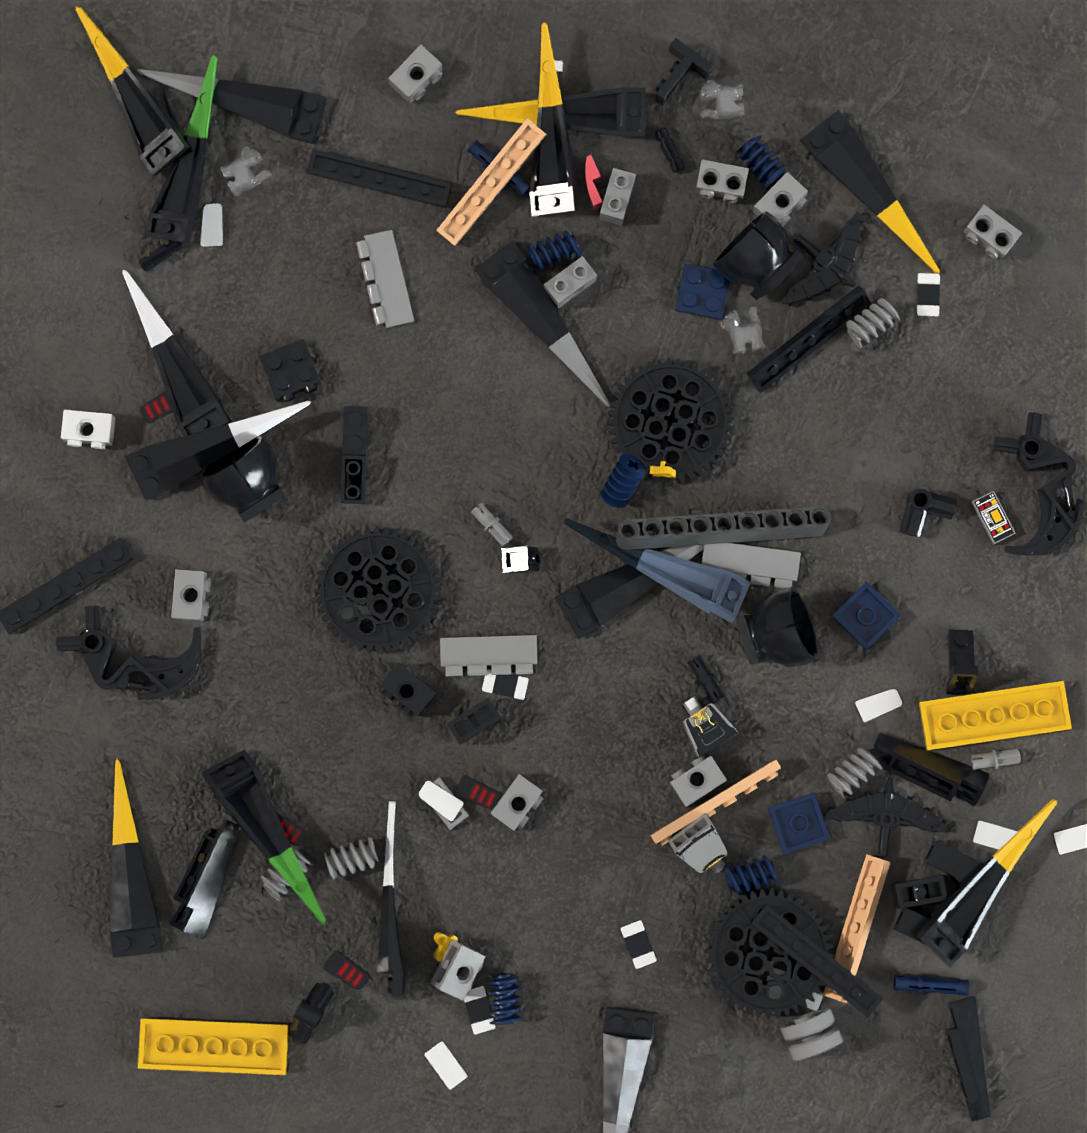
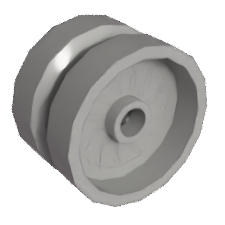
[780,1008,843,1061]

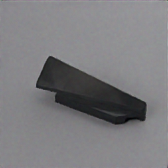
[873,733,990,807]
[170,819,241,939]
[945,996,990,1122]

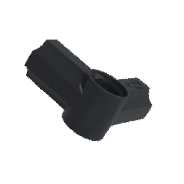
[899,489,957,538]
[288,982,334,1045]

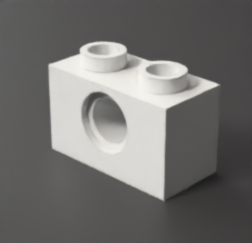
[61,410,116,449]

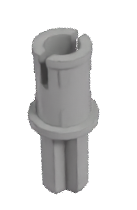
[471,503,512,546]
[971,749,1021,770]

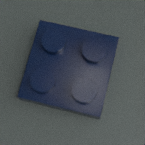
[675,263,730,321]
[832,581,901,650]
[768,793,830,854]

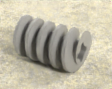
[846,298,900,349]
[827,748,883,799]
[324,837,379,879]
[261,848,313,901]

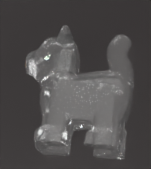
[699,80,744,119]
[220,147,271,196]
[721,306,764,355]

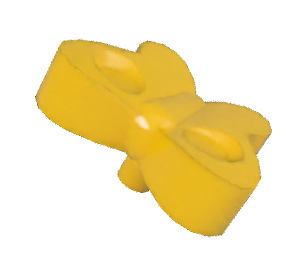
[649,461,676,478]
[433,932,458,962]

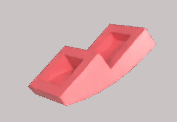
[585,155,602,211]

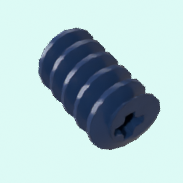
[736,136,786,190]
[527,230,581,271]
[600,454,646,508]
[724,855,778,897]
[489,973,521,1025]

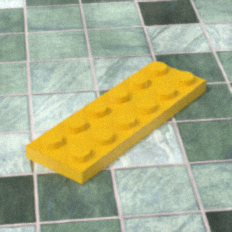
[919,681,1072,750]
[138,1018,289,1075]

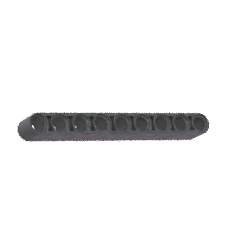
[616,507,831,550]

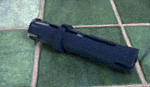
[467,140,531,197]
[894,974,970,996]

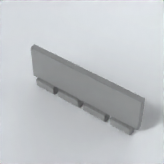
[356,230,414,328]
[702,543,801,588]
[440,635,537,677]

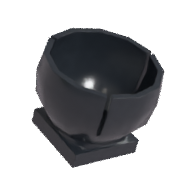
[713,211,804,301]
[199,436,285,523]
[735,587,818,667]

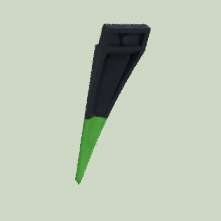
[145,55,217,244]
[202,749,326,925]

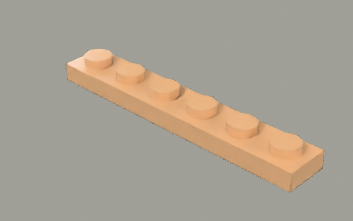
[436,118,547,246]
[650,760,781,845]
[823,855,891,1003]

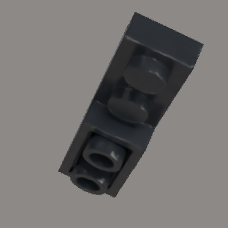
[341,406,369,504]

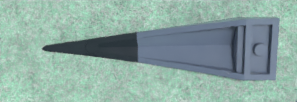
[563,519,751,623]

